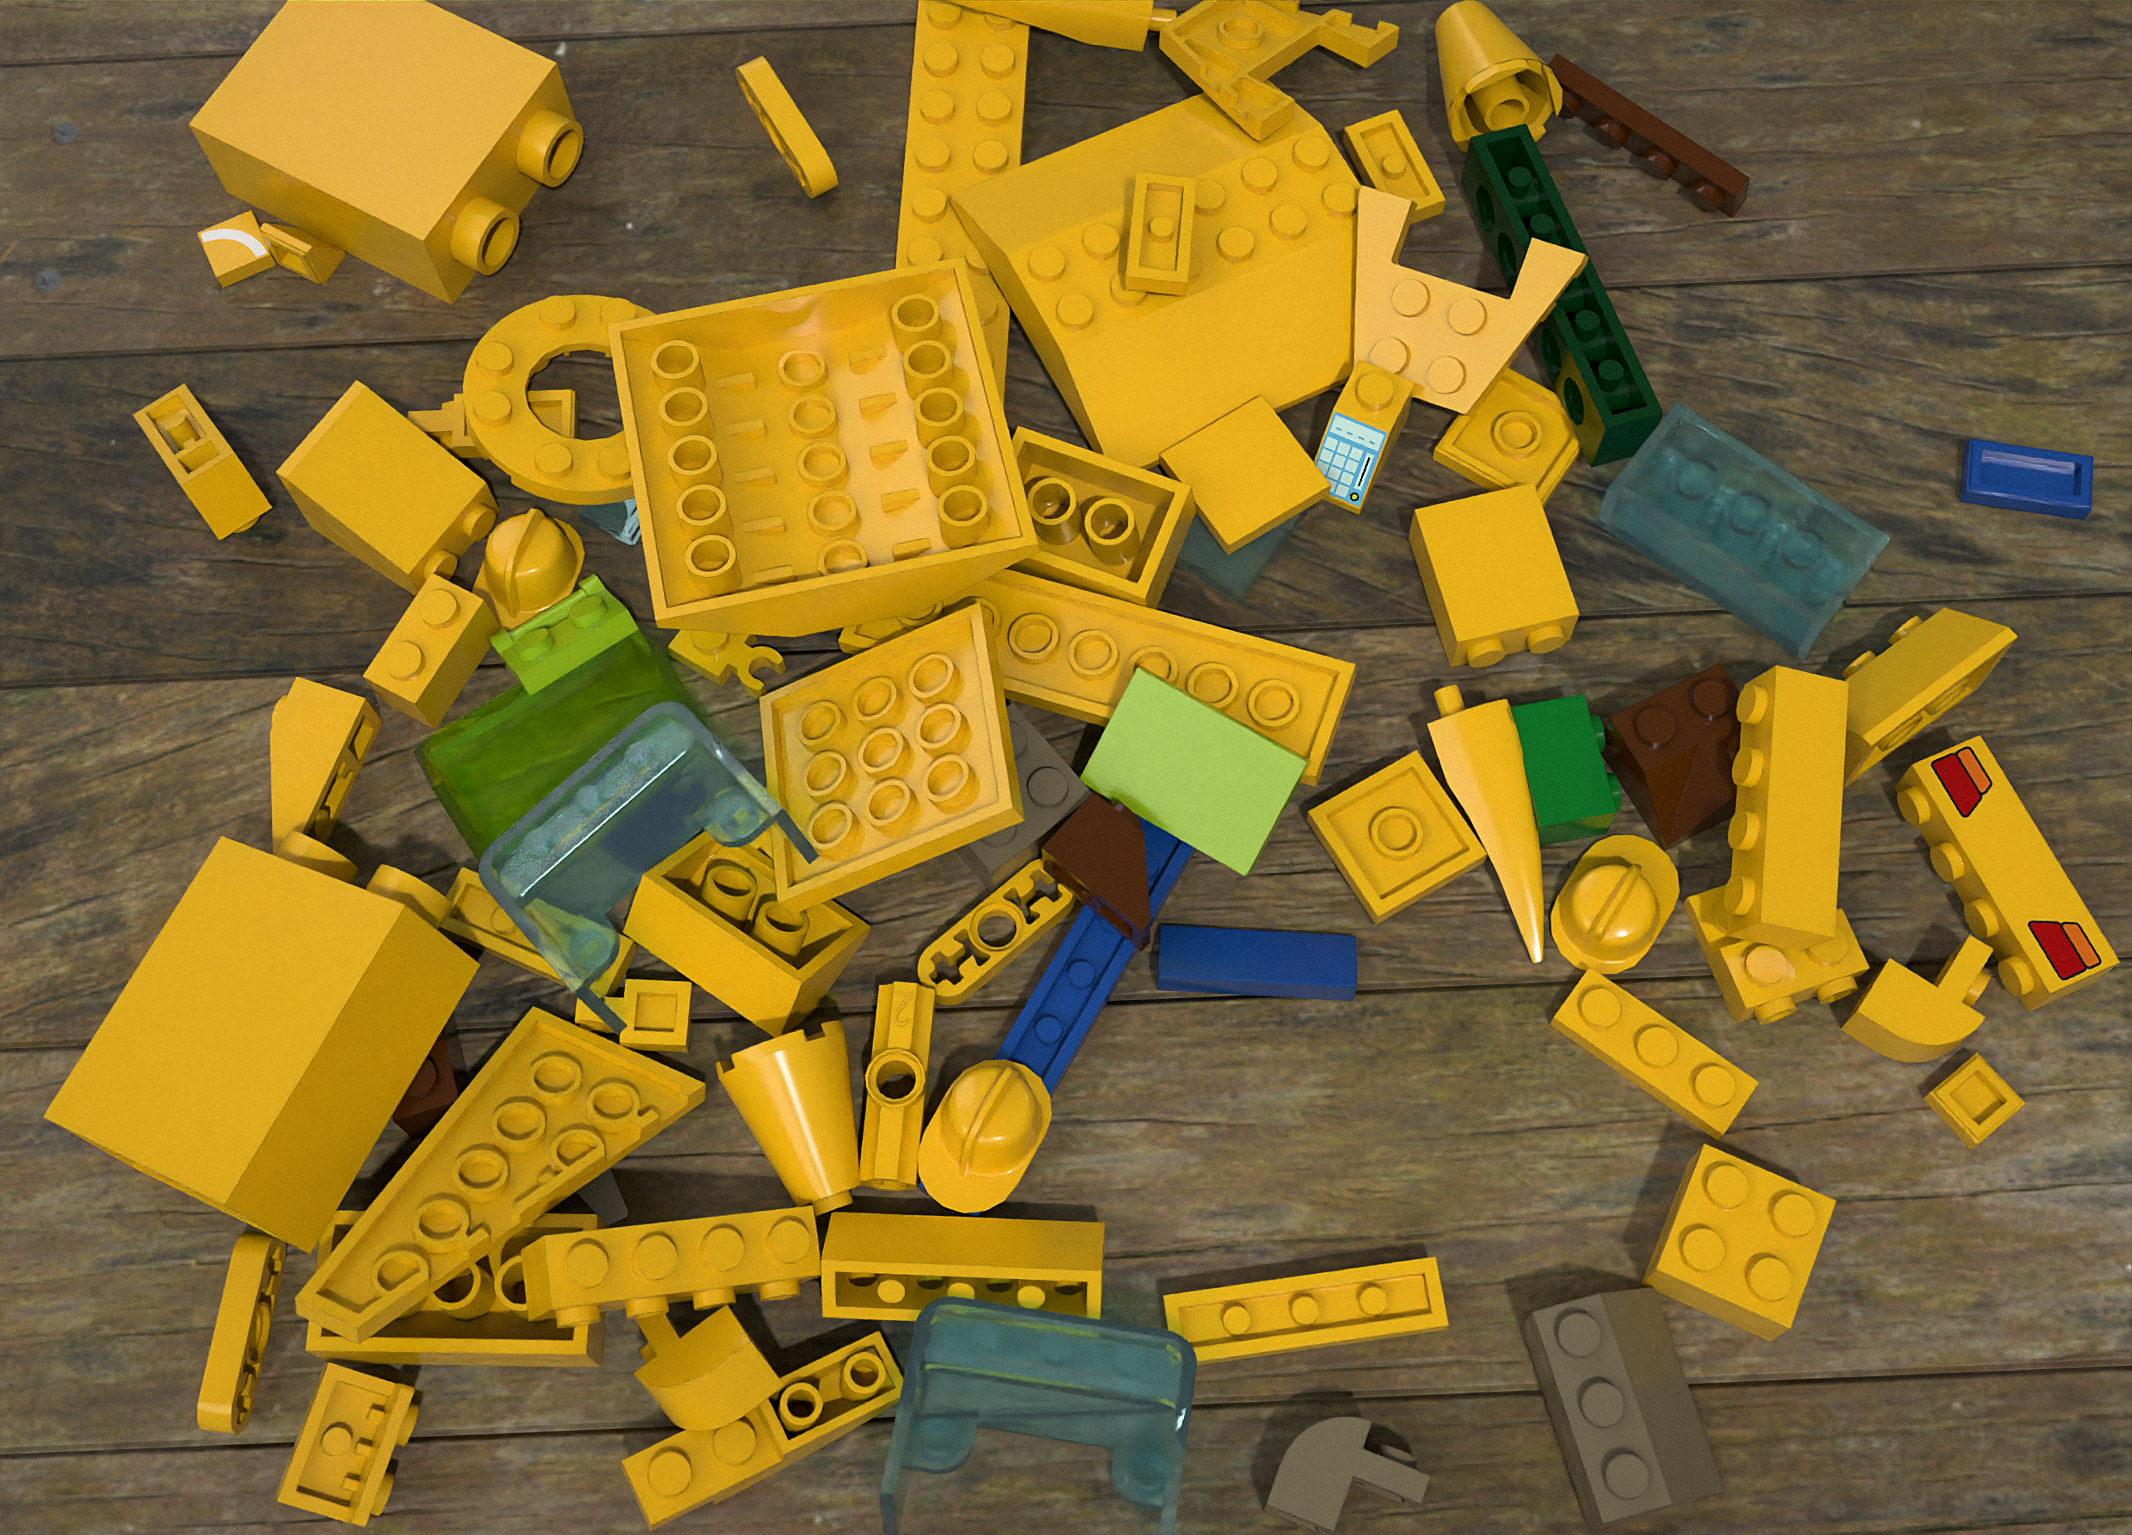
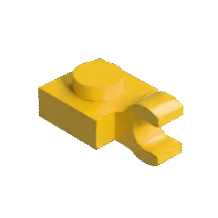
[575,979,694,1053]

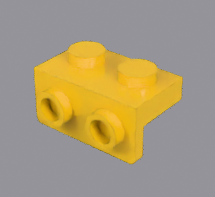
[274,1362,419,1527]

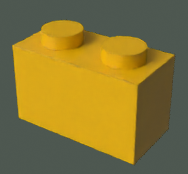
[363,573,503,730]

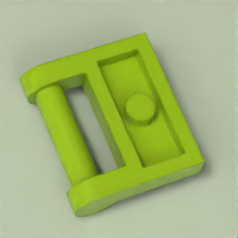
[488,573,639,696]

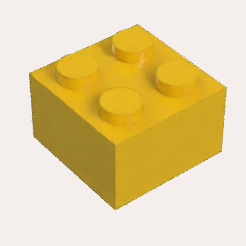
[1641,1144,1836,1342]

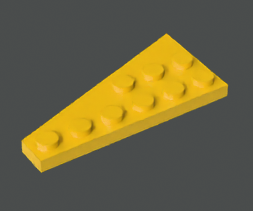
[295,1006,706,1344]

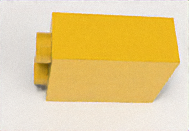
[189,0,584,305]
[43,831,480,1254]

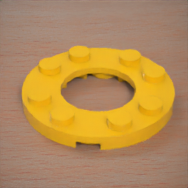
[463,295,656,505]

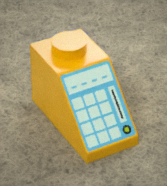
[1314,359,1415,515]

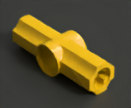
[859,981,937,1192]

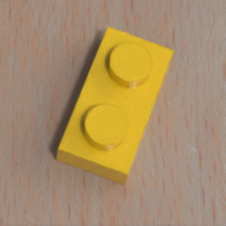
[1343,109,1446,225]
[1124,171,1197,296]

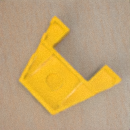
[1159,0,1400,142]
[1354,185,1589,416]

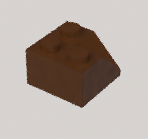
[1600,663,1741,852]

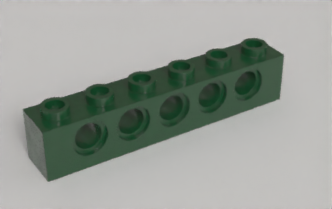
[1460,124,1664,468]

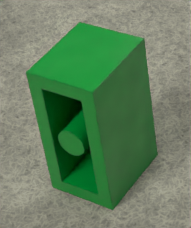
[1511,694,1622,846]

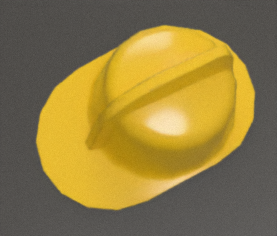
[472,508,585,633]
[1550,835,1680,975]
[917,1059,1052,1214]

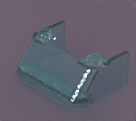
[479,701,819,1035]
[880,1296,1197,1535]

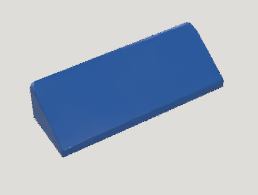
[1157,925,1357,1001]

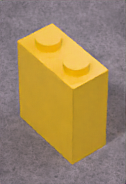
[1408,483,1579,668]

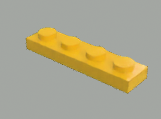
[1163,1257,1449,1369]

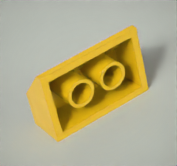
[1841,607,2018,790]
[622,823,871,1038]

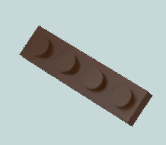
[1548,53,1750,218]

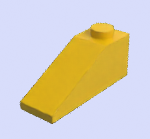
[133,384,272,540]
[270,677,383,855]

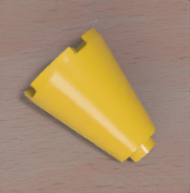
[1435,0,1563,153]
[715,1020,862,1216]

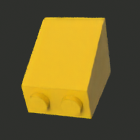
[276,380,500,596]

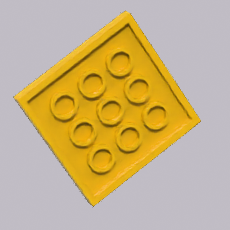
[759,602,1025,915]

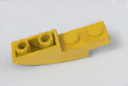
[621,1330,910,1531]

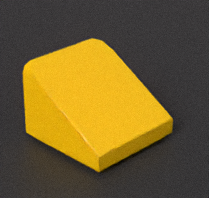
[259,223,346,285]

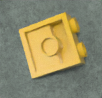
[1683,884,1870,1025]

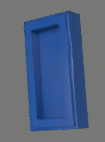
[1960,439,2094,520]

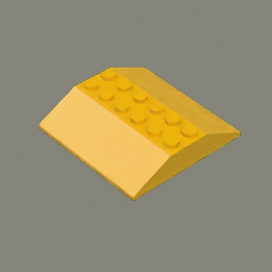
[950,79,1399,470]
[607,256,1039,637]

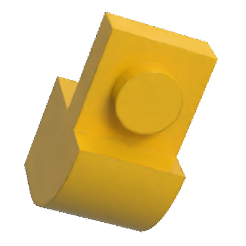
[1840,935,1994,1063]
[633,1304,784,1431]

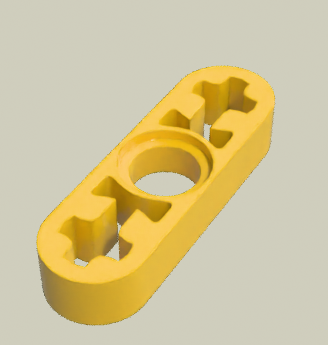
[735,56,839,199]
[918,858,1076,1006]
[197,1230,286,1435]

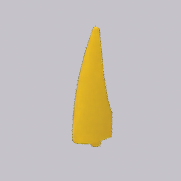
[944,0,1176,52]
[1427,685,1544,963]

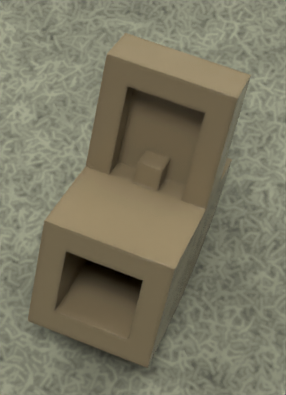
[1263,1416,1431,1535]

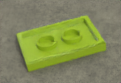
[1080,667,1311,877]

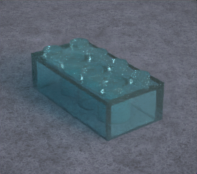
[1595,401,1891,661]

